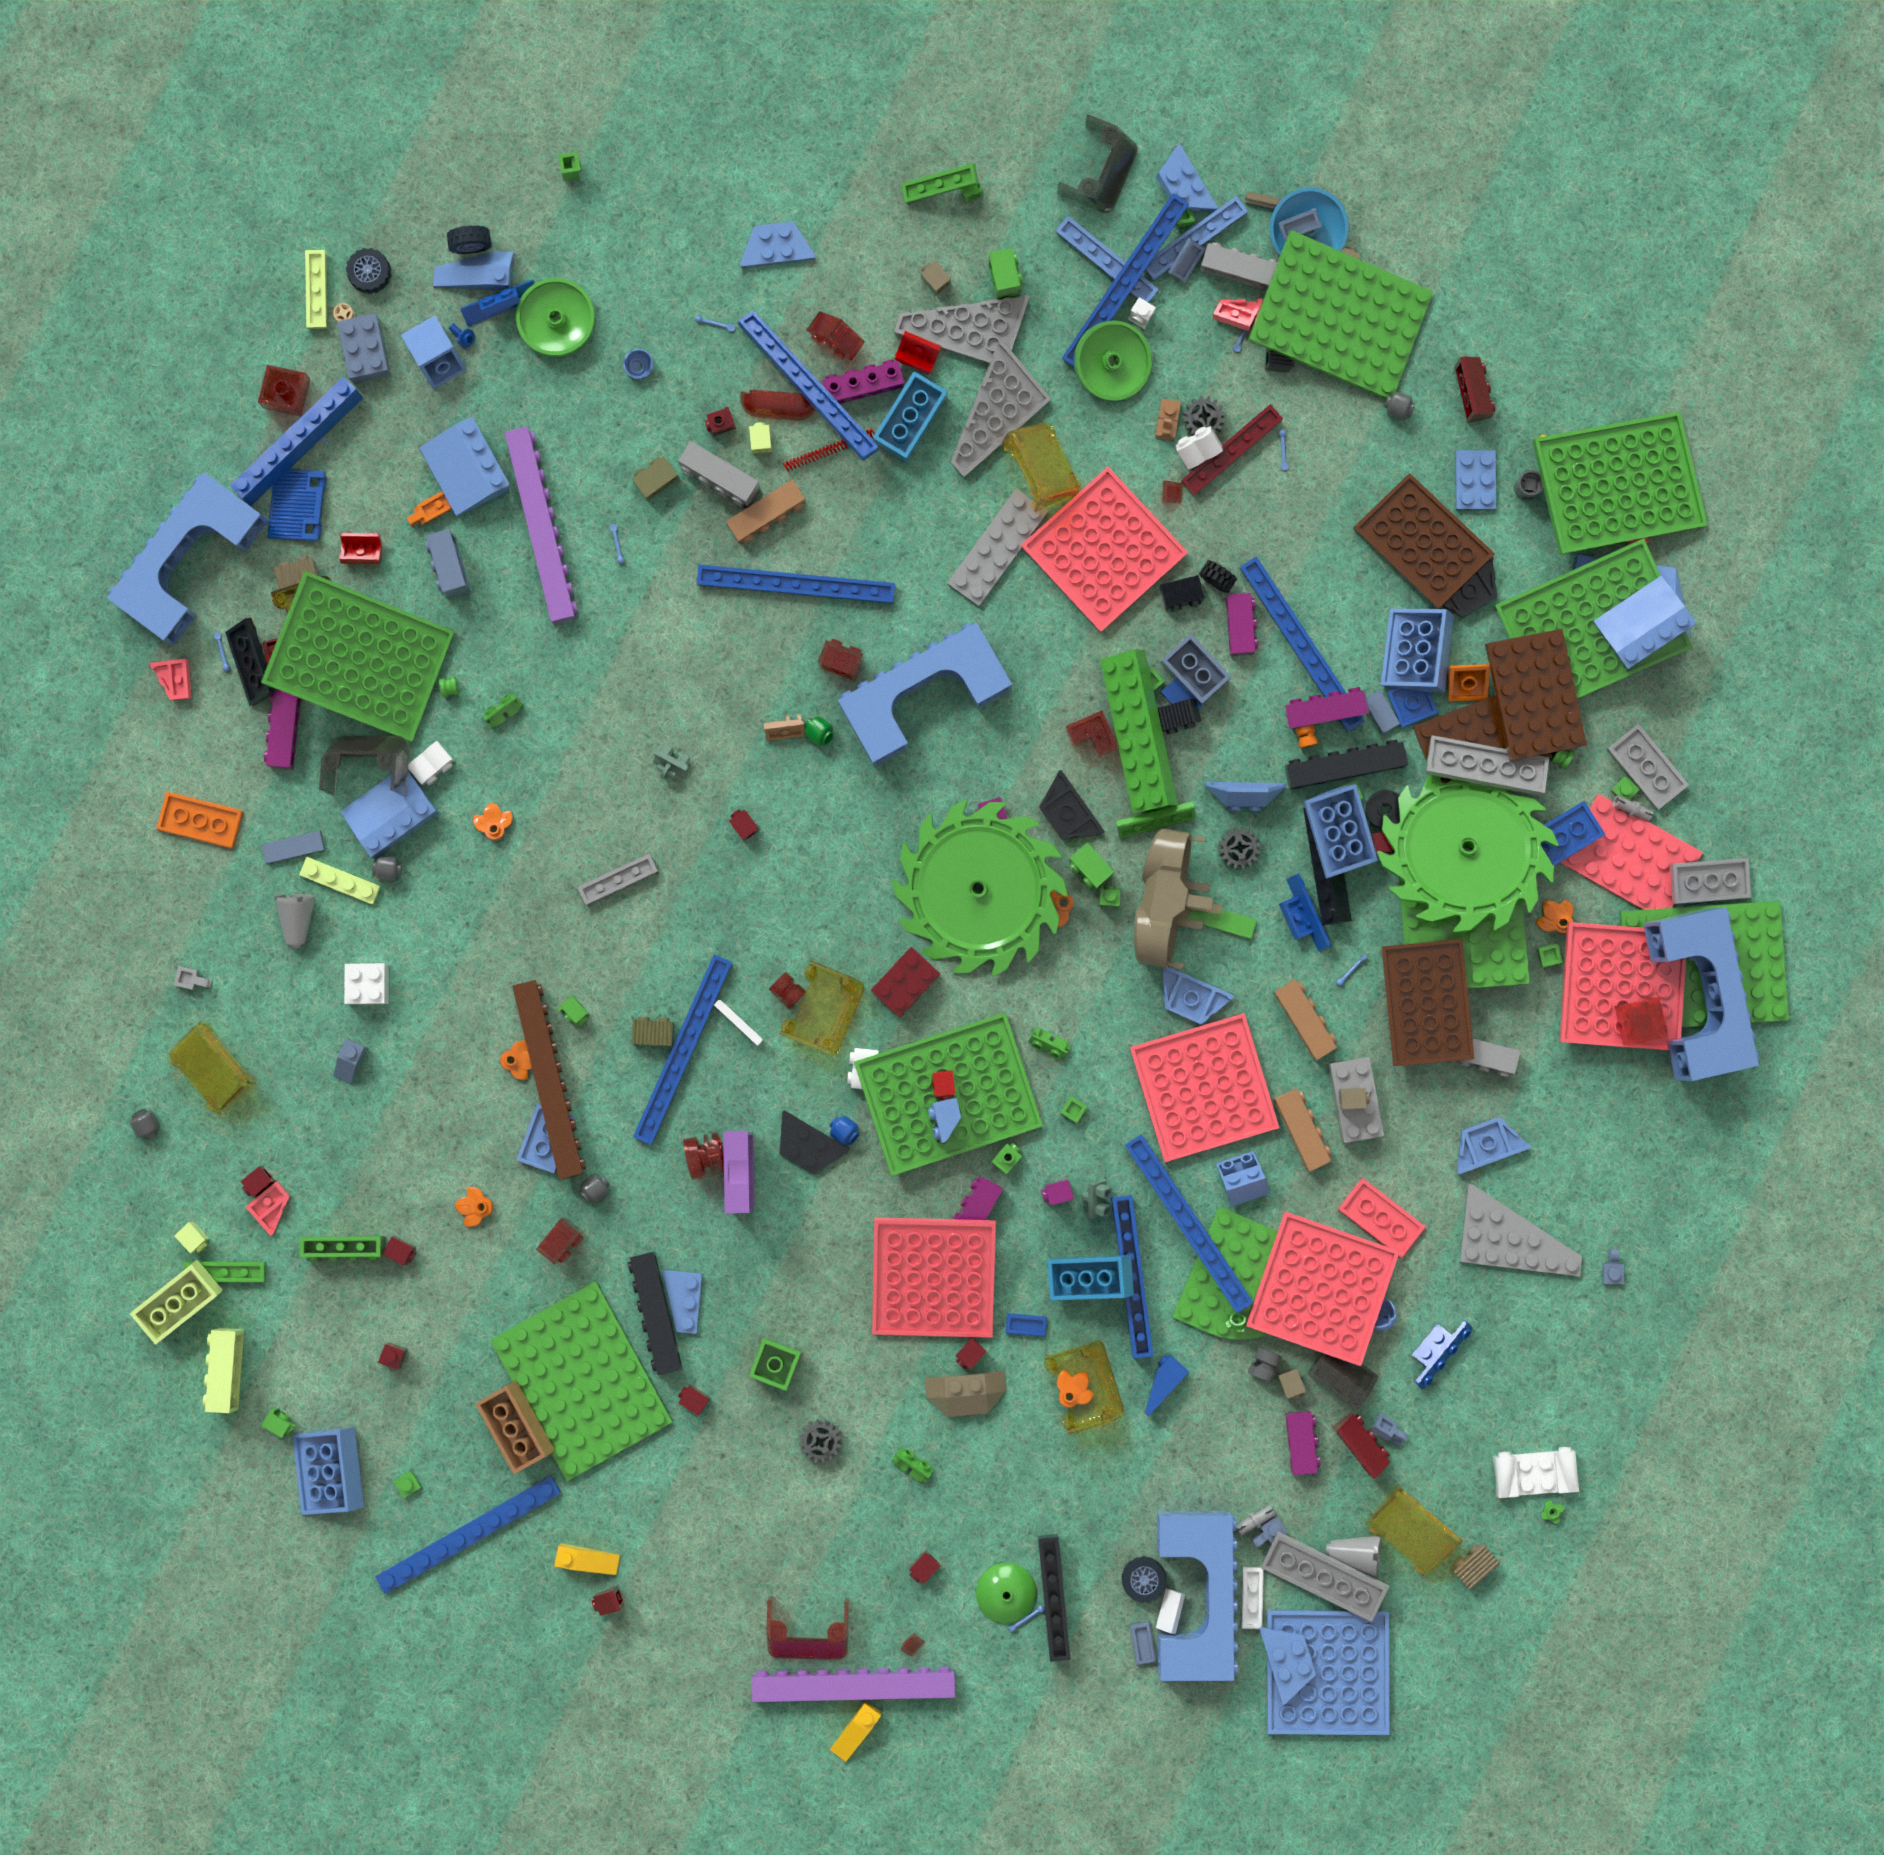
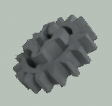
[1183,396,1225,436]
[1218,827,1261,870]
[799,1419,842,1463]

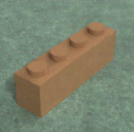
[726,479,806,544]
[1273,980,1337,1061]
[1274,1089,1332,1172]

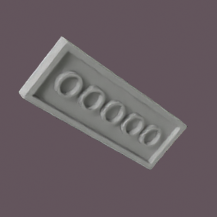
[947,489,1048,607]
[1425,735,1549,796]
[1261,1532,1389,1622]

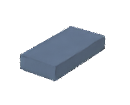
[1278,208,1322,241]
[1168,238,1206,283]
[1367,690,1400,734]
[1129,1621,1157,1665]

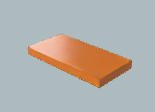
[156,791,244,849]

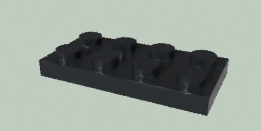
[225,618,276,706]

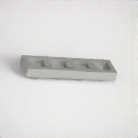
[577,853,658,906]

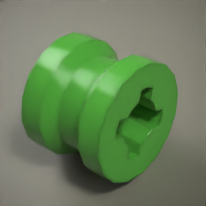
[439,676,459,698]
[1550,750,1574,769]

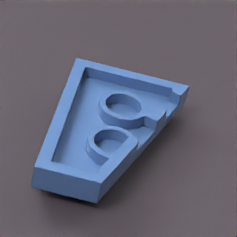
[662,1270,702,1334]

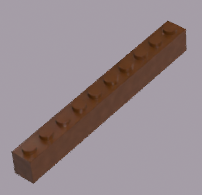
[512,980,586,1181]

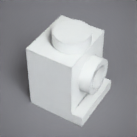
[1128,297,1156,329]

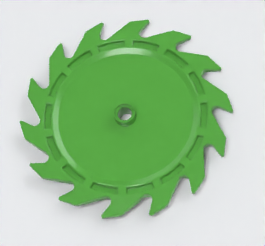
[1377,775,1559,933]
[892,799,1068,977]

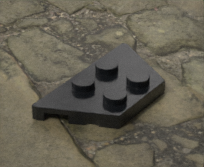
[1443,557,1497,618]
[1039,770,1105,840]
[779,1110,850,1174]

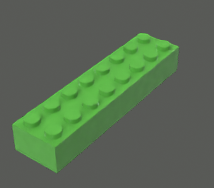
[1100,649,1178,814]

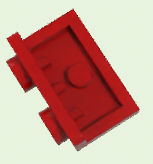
[894,331,941,374]
[340,532,382,564]

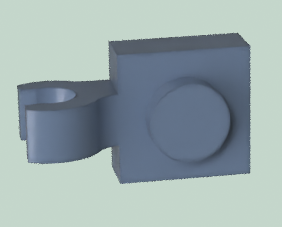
[1602,1249,1624,1284]
[1371,1413,1408,1447]
[1251,1516,1288,1547]

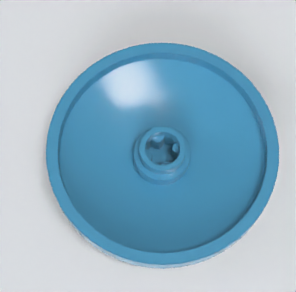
[1270,187,1349,255]

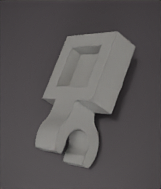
[174,966,213,990]

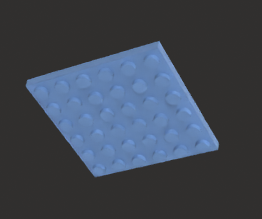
[1267,1610,1389,1735]

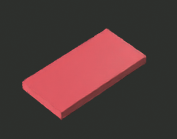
[1338,1178,1426,1259]

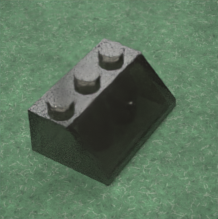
[1306,1352,1379,1410]

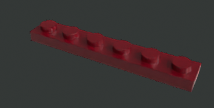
[1181,404,1283,496]

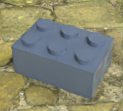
[337,313,391,384]
[425,529,471,599]
[1160,634,1231,706]

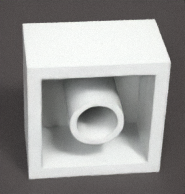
[344,963,389,1005]

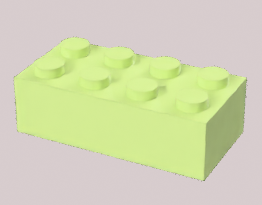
[130,1260,223,1345]
[203,1328,244,1413]

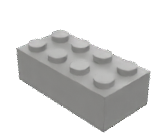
[678,441,761,509]
[1327,1057,1384,1143]

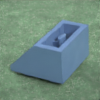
[928,1098,961,1144]
[1216,1151,1269,1207]

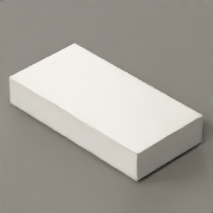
[1156,1588,1185,1634]

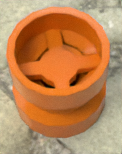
[1295,725,1319,749]

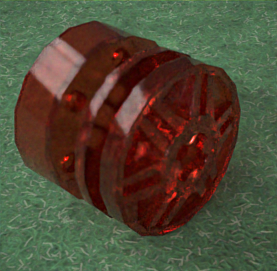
[683,1131,724,1180]

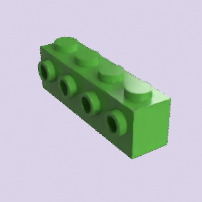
[300,1236,385,1261]

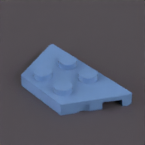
[1156,144,1218,212]
[740,222,816,268]
[1162,967,1234,1025]
[1457,1117,1531,1174]
[1259,1627,1316,1705]

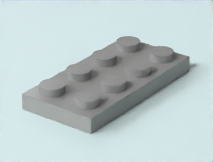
[1606,724,1689,810]
[1670,858,1751,904]

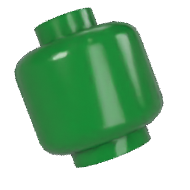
[804,716,834,746]

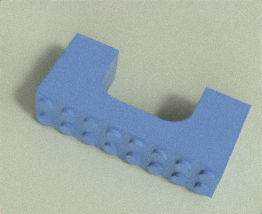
[107,472,269,646]
[838,622,1012,767]
[1643,907,1759,1081]
[1157,1511,1238,1681]

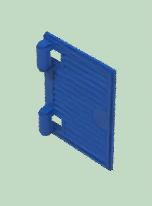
[267,469,327,541]

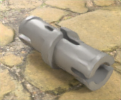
[1612,795,1653,822]
[1236,1505,1276,1537]

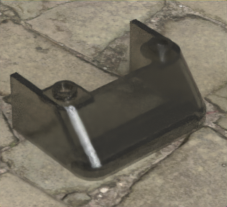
[1057,114,1138,213]
[319,736,409,796]

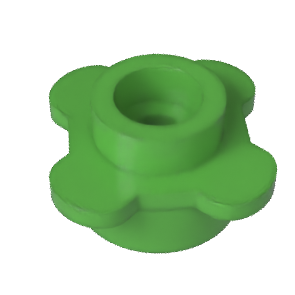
[1225,1312,1248,1333]
[1541,1500,1564,1524]

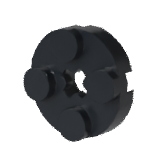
[1365,790,1400,829]

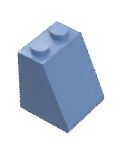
[401,315,467,389]

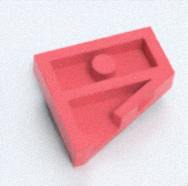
[1213,298,1263,331]
[150,659,192,701]
[246,1181,290,1236]

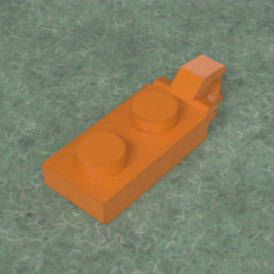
[406,491,452,527]

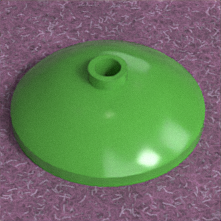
[976,1563,1037,1624]

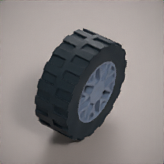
[446,225,492,254]
[346,248,391,294]
[1122,1556,1167,1603]

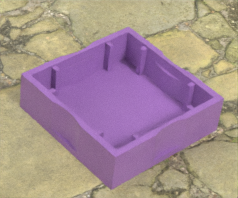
[723,1131,755,1213]

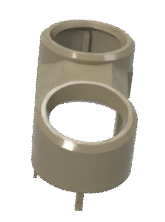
[1134,829,1223,970]

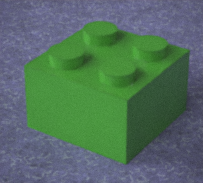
[988,248,1023,300]
[1068,842,1114,891]
[749,1337,802,1391]

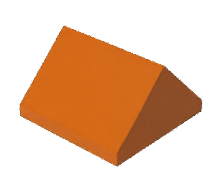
[1446,664,1490,702]

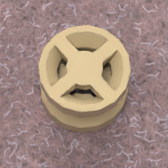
[333,303,356,321]

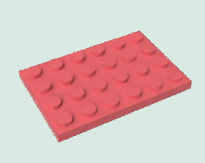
[1559,794,1703,910]

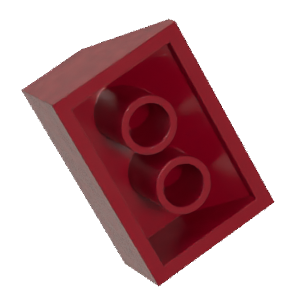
[1454,356,1495,423]
[1332,1412,1390,1479]

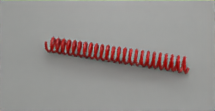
[782,428,875,472]

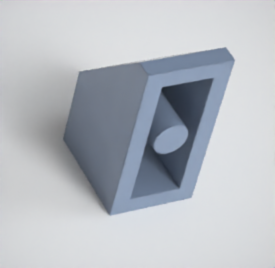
[333,1039,368,1084]

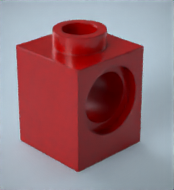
[931,1070,955,1101]

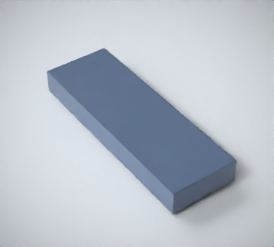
[262,831,325,864]

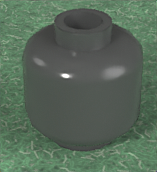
[1384,392,1415,421]
[372,856,402,882]
[130,1108,160,1140]
[579,1174,610,1204]

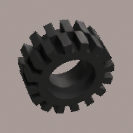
[1199,560,1237,593]

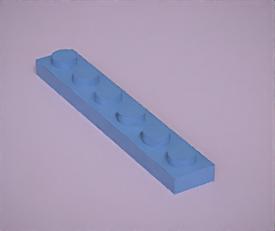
[1145,196,1248,281]
[1056,216,1159,303]

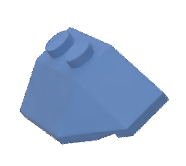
[1205,782,1286,812]

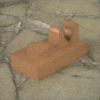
[1155,399,1181,441]
[764,714,805,741]

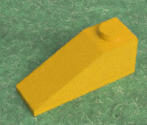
[554,1543,620,1575]
[830,1700,881,1762]

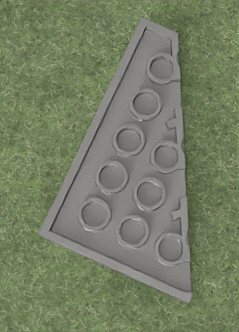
[894,295,1030,364]
[950,340,1051,477]
[1459,1184,1582,1276]

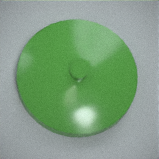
[516,278,595,357]
[1074,321,1152,401]

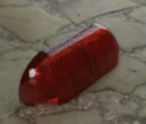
[740,390,816,421]

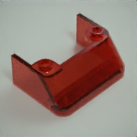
[766,1596,850,1660]

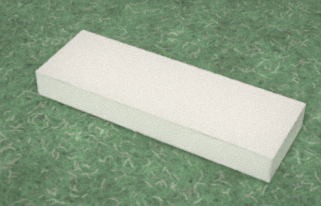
[714,1000,763,1046]
[1241,1567,1263,1629]

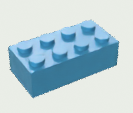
[873,372,948,463]
[1047,1255,1134,1300]

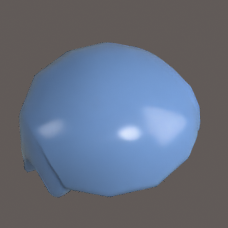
[623,349,653,380]
[1374,1298,1397,1331]

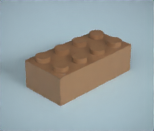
[475,1381,555,1474]

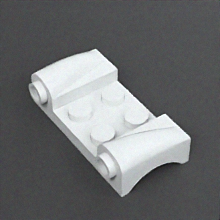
[1493,1447,1579,1498]

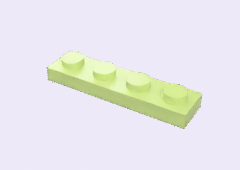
[305,250,328,329]
[299,857,381,905]

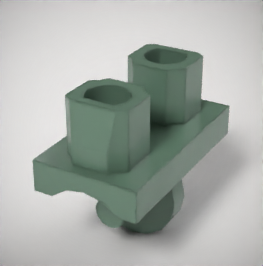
[653,744,690,779]
[1082,1179,1112,1219]

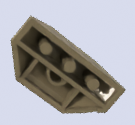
[925,1371,1006,1417]

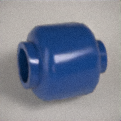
[830,1116,860,1145]

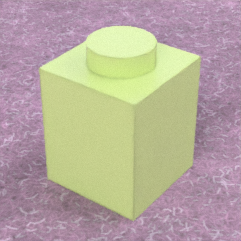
[749,422,772,454]
[174,1222,209,1253]

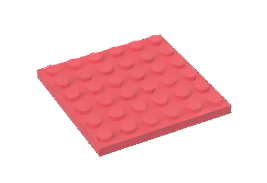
[1021,467,1188,633]
[1559,922,1686,1050]
[1129,1013,1279,1162]
[1245,1211,1400,1366]
[872,1217,996,1338]

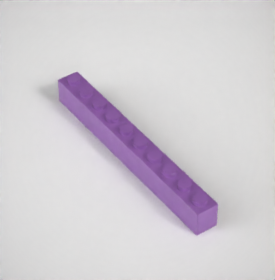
[505,426,578,624]
[752,1666,955,1702]

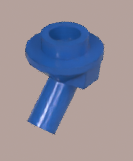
[448,323,475,348]

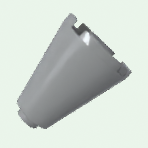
[275,894,315,948]
[1326,1536,1382,1577]

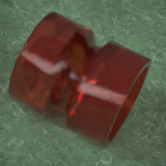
[769,972,806,1010]

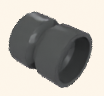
[1514,470,1543,501]
[1248,1347,1282,1383]

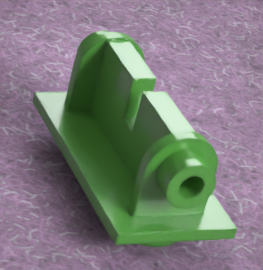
[483,693,523,729]
[1028,1028,1071,1060]
[891,1447,934,1484]

